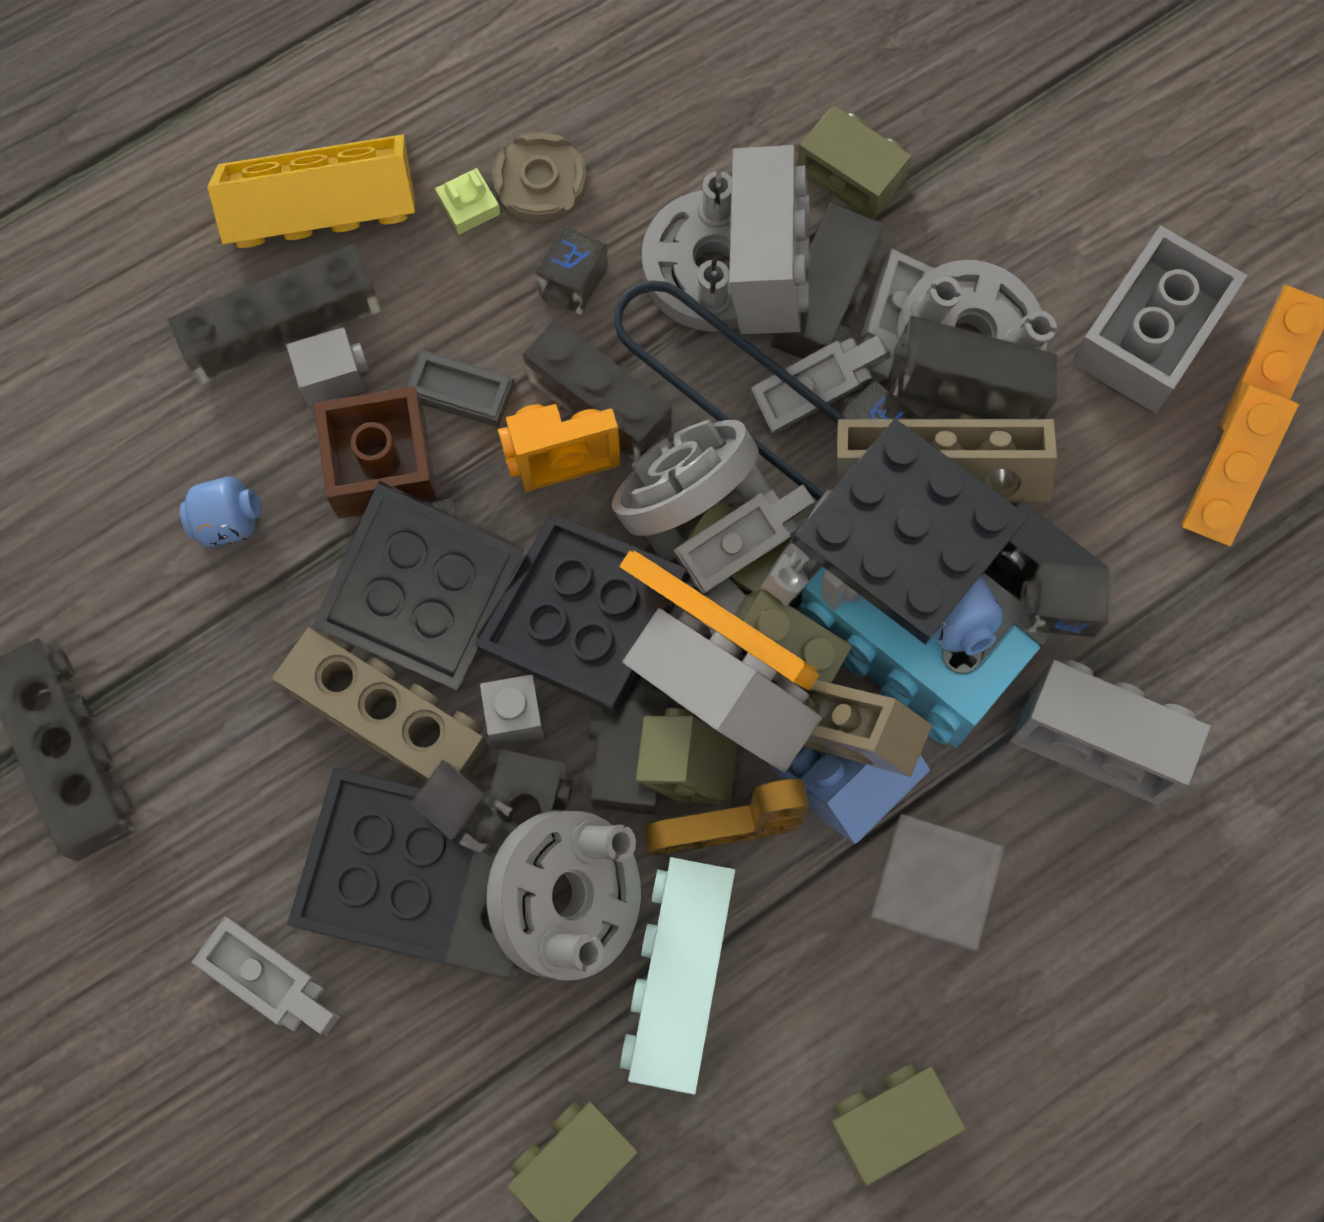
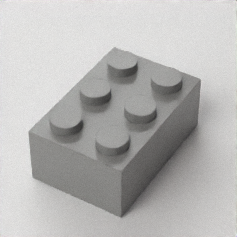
[729,145,811,335]
[1071,225,1248,414]
[622,608,822,773]
[1009,660,1211,805]

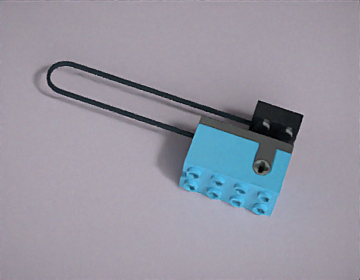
[614,280,1108,749]

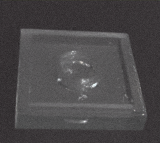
[870,814,1005,952]

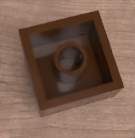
[314,386,438,519]

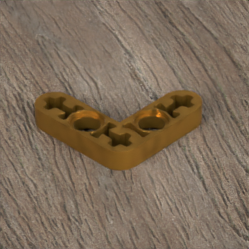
[643,779,810,855]

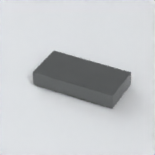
[406,350,515,427]

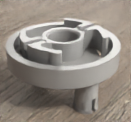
[642,171,739,332]
[897,260,1057,408]
[612,420,775,561]
[487,811,641,981]

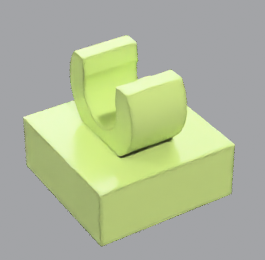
[435,168,501,235]

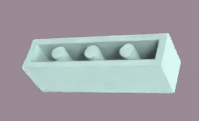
[620,857,735,1095]

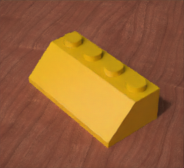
[207,134,415,248]

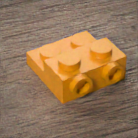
[498,404,621,493]

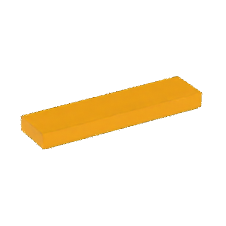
[619,550,820,691]

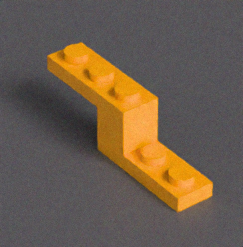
[1181,285,1324,547]

